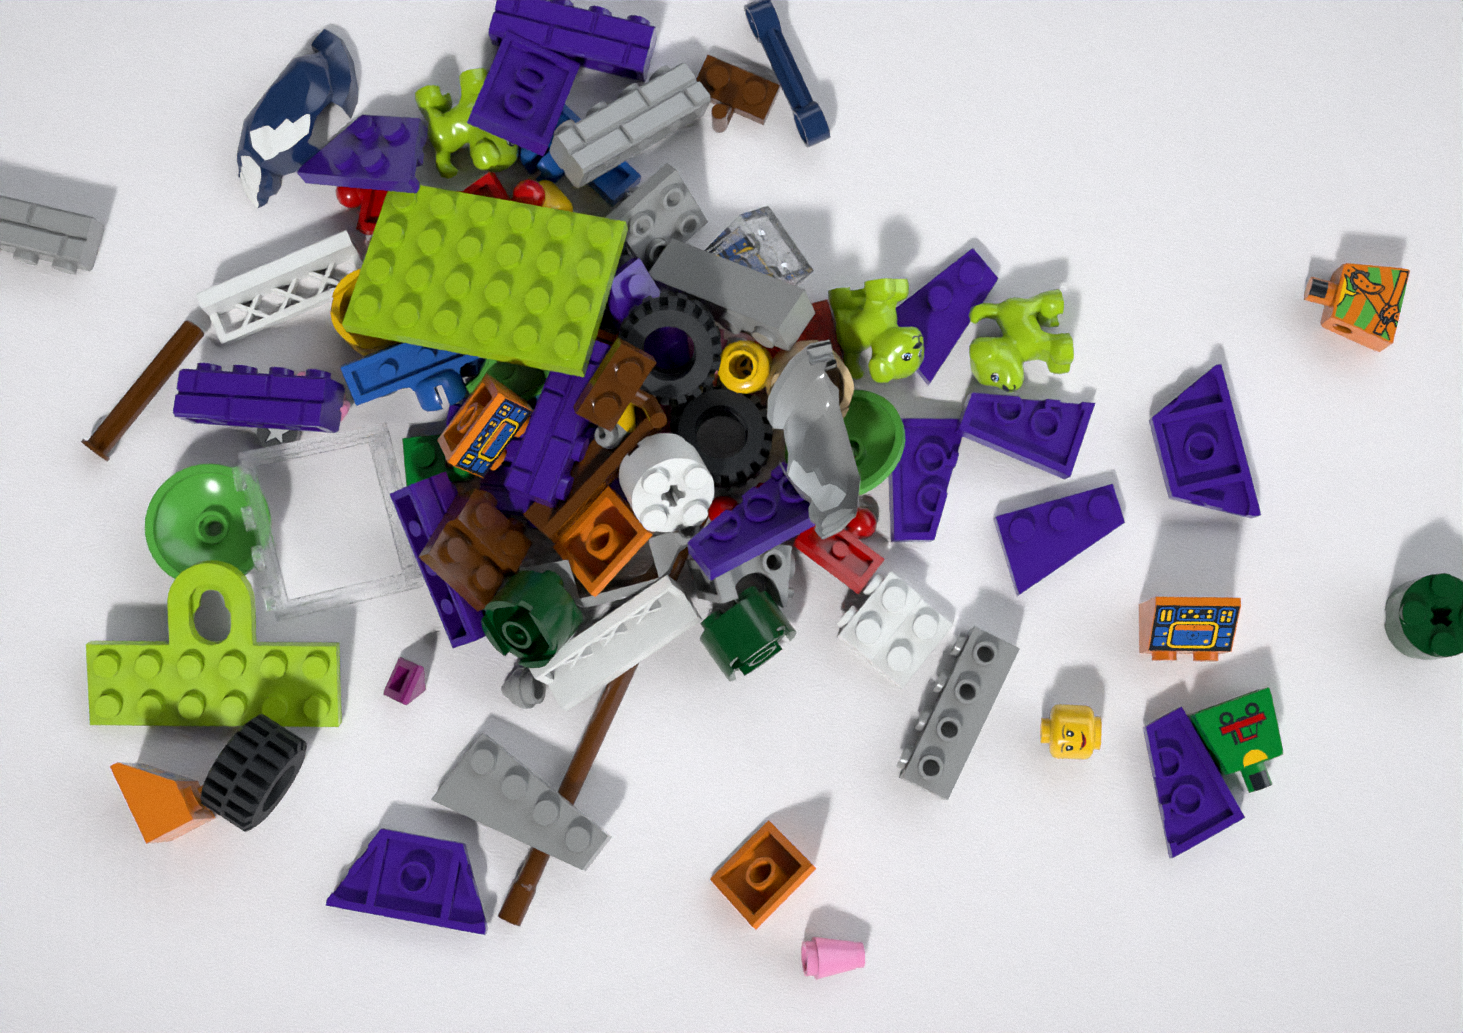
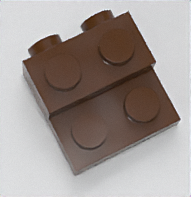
[419,488,533,611]

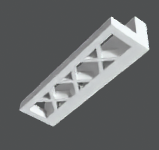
[196,230,363,347]
[529,575,703,711]

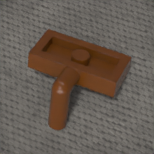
[696,55,780,133]
[573,337,667,432]

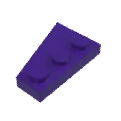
[896,248,998,386]
[888,418,962,542]
[993,484,1125,596]
[1142,707,1245,858]

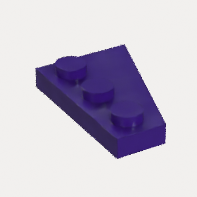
[607,258,690,369]
[954,392,1095,480]

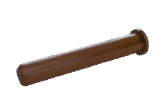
[81,320,204,462]

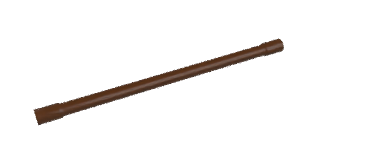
[498,509,709,926]

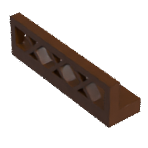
[523,405,668,544]

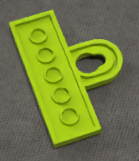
[86,560,342,727]

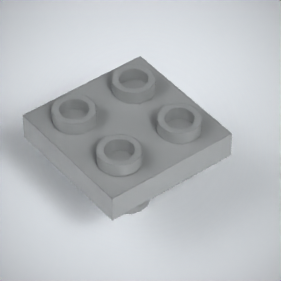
[606,163,708,272]

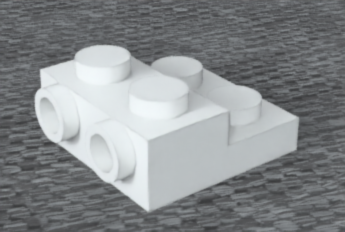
[837,571,954,689]

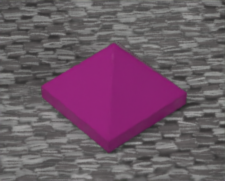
[383,657,426,706]

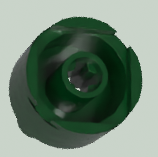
[481,570,583,668]
[1384,573,1463,660]
[700,586,797,681]

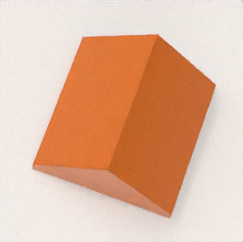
[553,486,654,597]
[710,820,817,930]

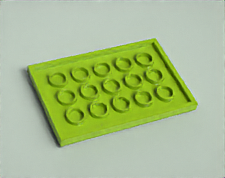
[342,185,628,377]

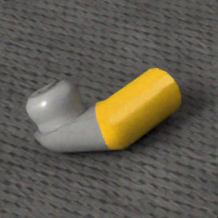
[594,403,636,449]

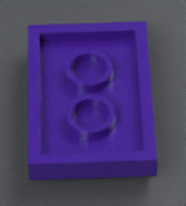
[467,31,580,157]

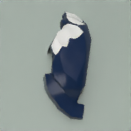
[237,29,358,209]

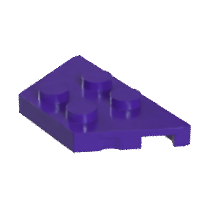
[297,115,428,193]
[1148,364,1261,519]
[325,828,488,935]

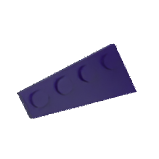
[687,462,815,580]

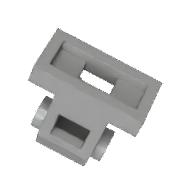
[687,544,795,608]

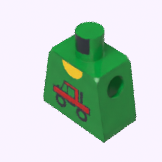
[1187,687,1283,793]

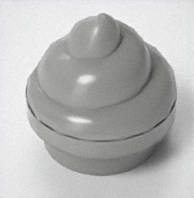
[501,667,546,709]

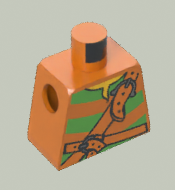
[1304,263,1410,352]

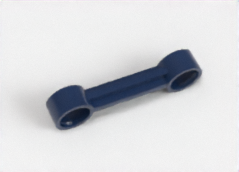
[744,0,830,148]

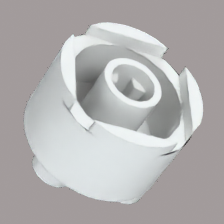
[619,433,714,532]

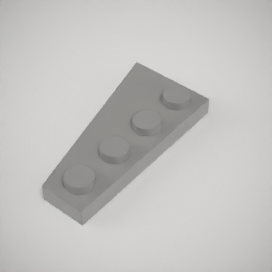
[431,733,612,871]

